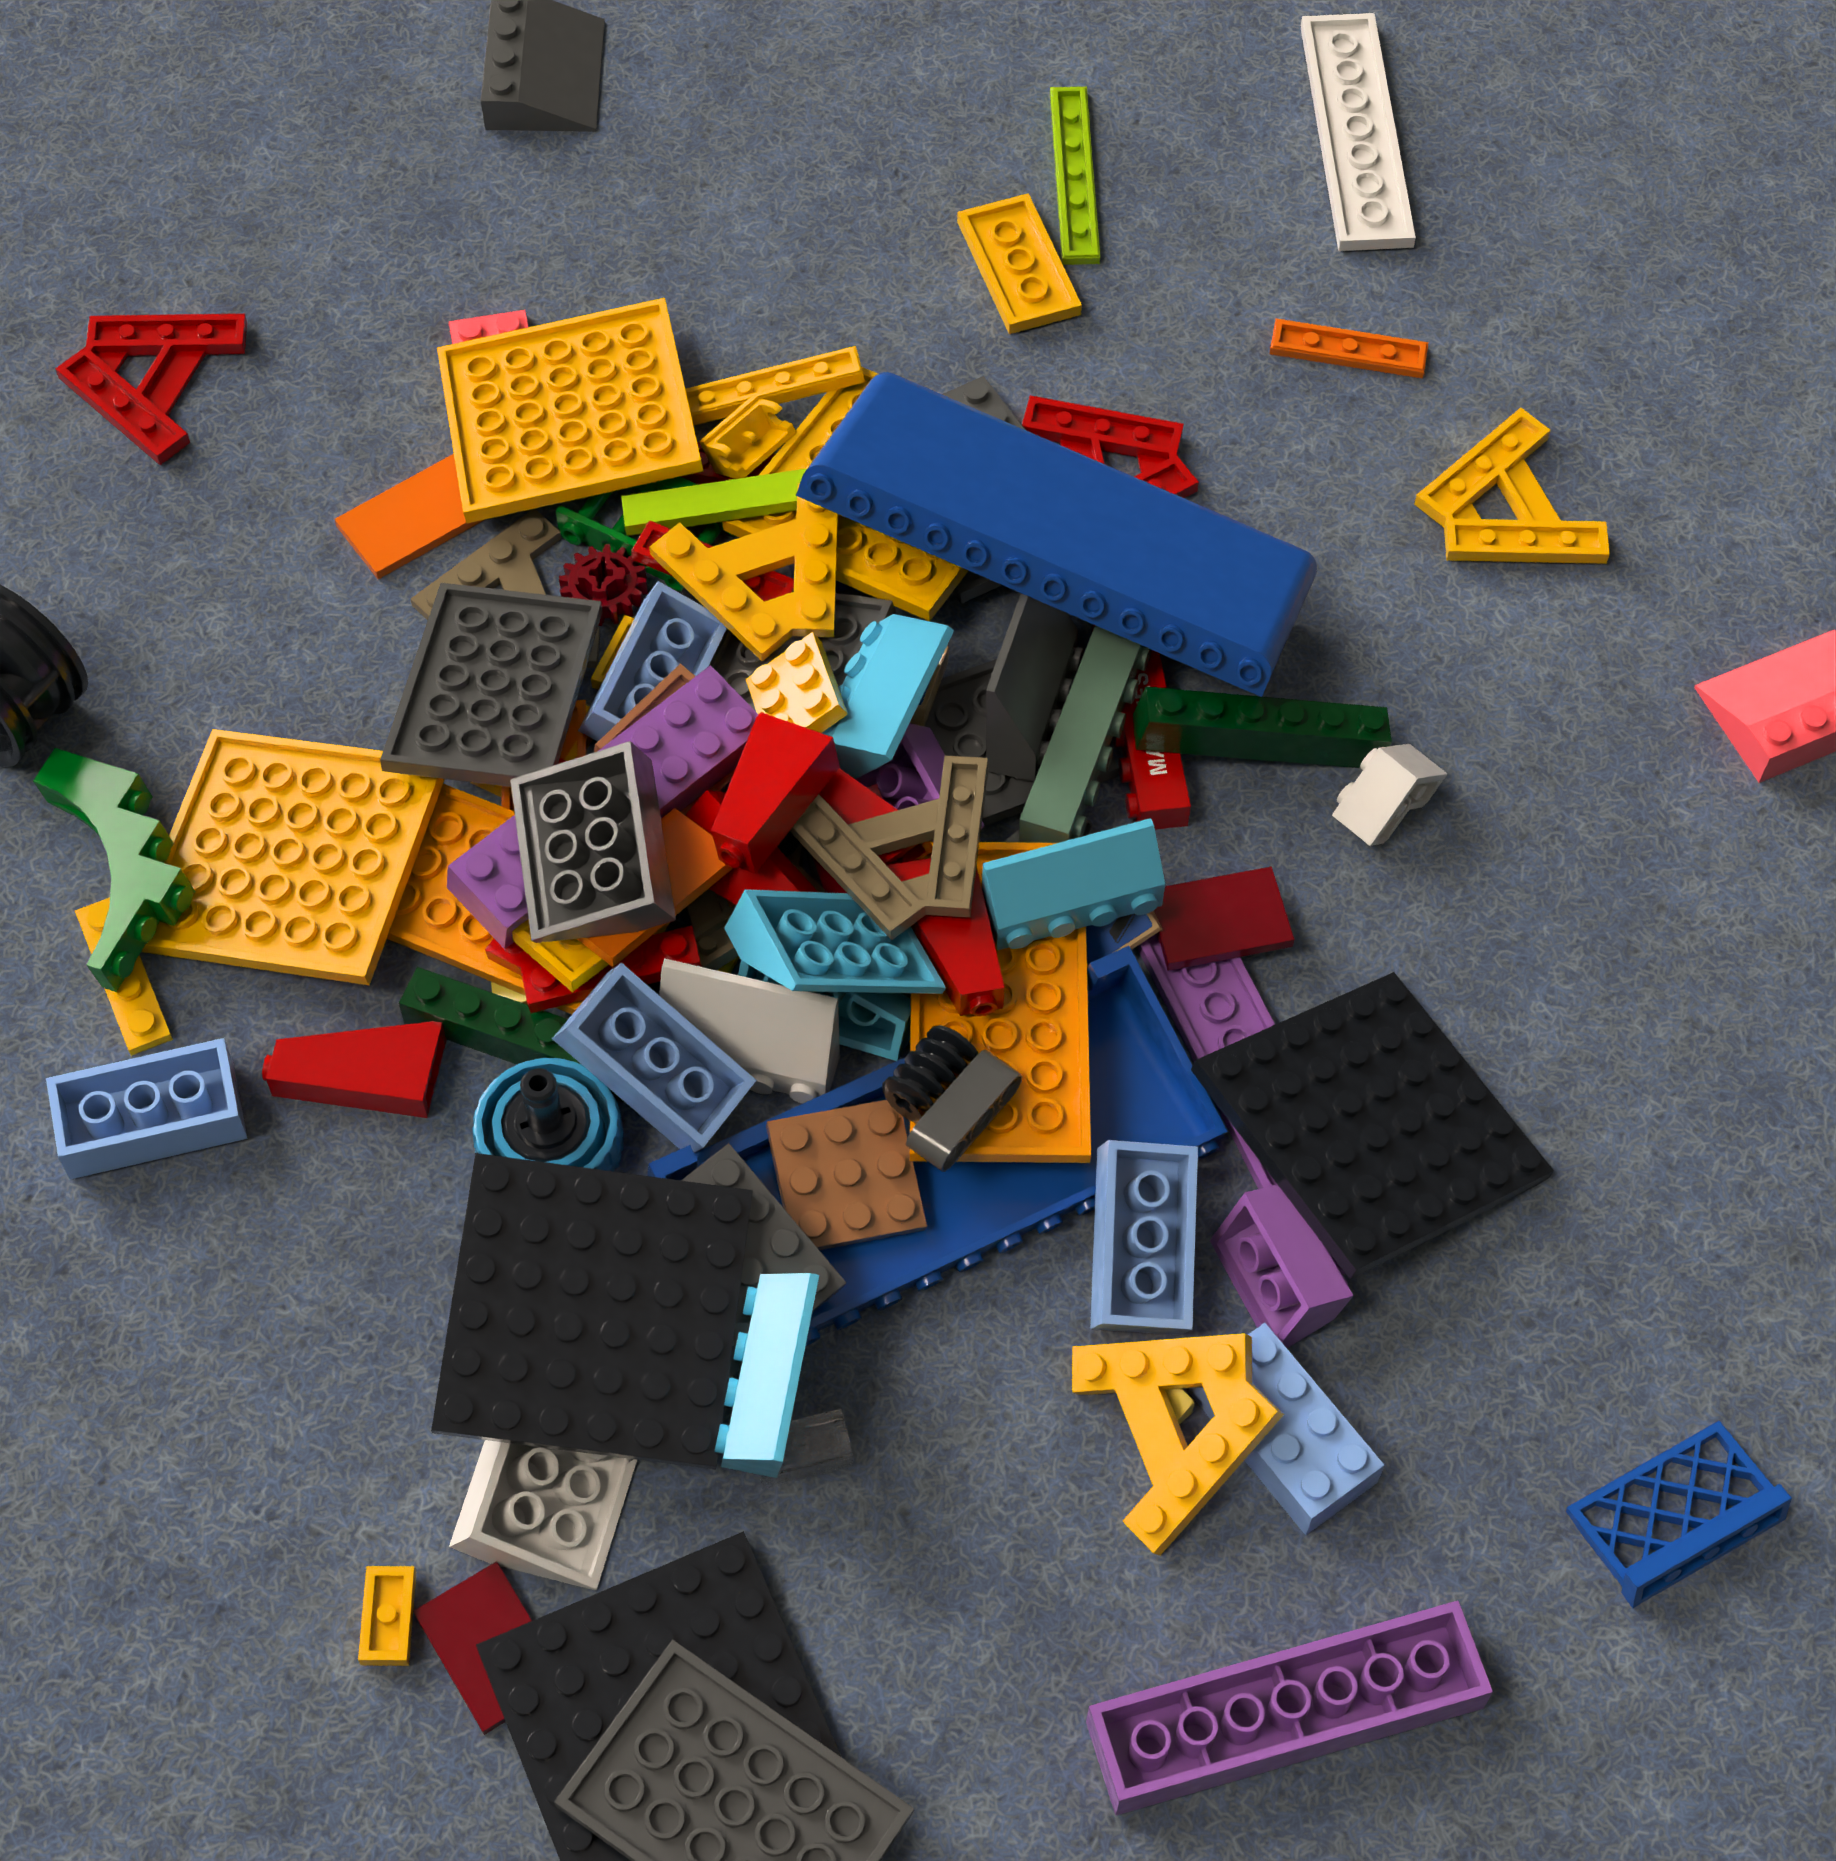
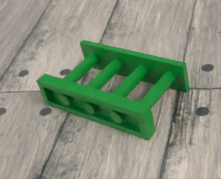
[556,477,737,591]

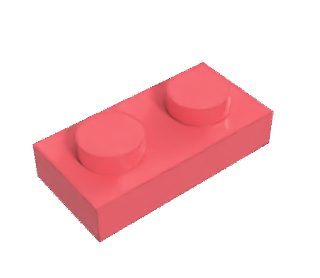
[449,310,528,344]

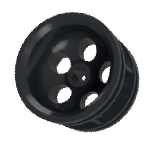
[0,585,88,767]

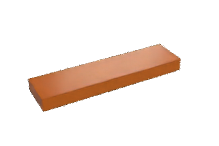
[1269,318,1429,379]

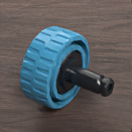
[472,1058,624,1172]

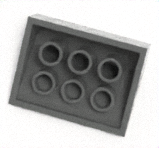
[481,0,605,132]
[986,593,1084,781]
[510,741,676,943]

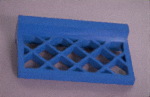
[1566,1421,1792,1609]

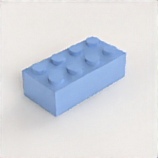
[578,581,727,742]
[552,963,757,1152]
[46,1038,248,1180]
[1090,1140,1198,1335]
[1189,1323,1385,1535]

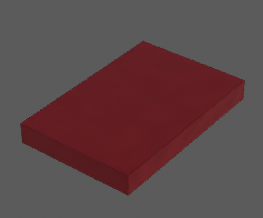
[1154,866,1295,971]
[413,1561,532,1735]

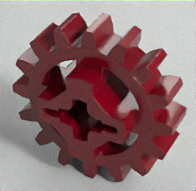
[559,544,648,626]

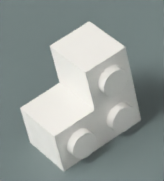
[1332,744,1447,846]

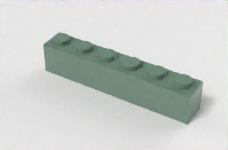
[1019,625,1151,843]

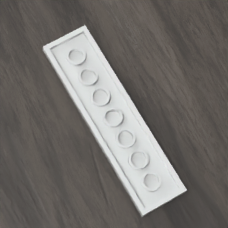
[1301,13,1416,251]

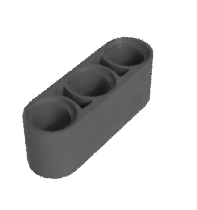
[906,1050,1023,1172]

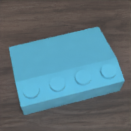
[724,889,946,994]

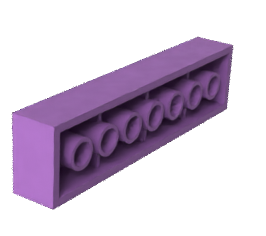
[447,665,759,949]
[1086,1600,1493,1816]

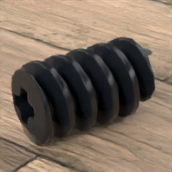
[882,1025,979,1123]

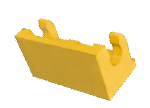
[699,394,797,479]

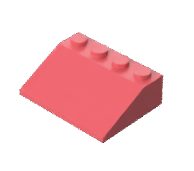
[1694,630,1836,783]

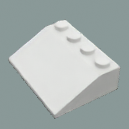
[659,958,840,1104]
[449,1440,637,1590]

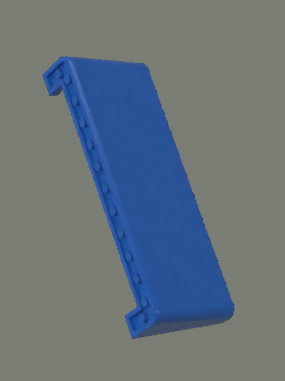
[796,372,1317,697]
[647,946,1228,1347]

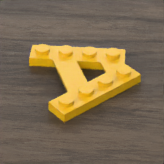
[1414,408,1610,564]
[649,483,838,661]
[1072,1333,1284,1556]

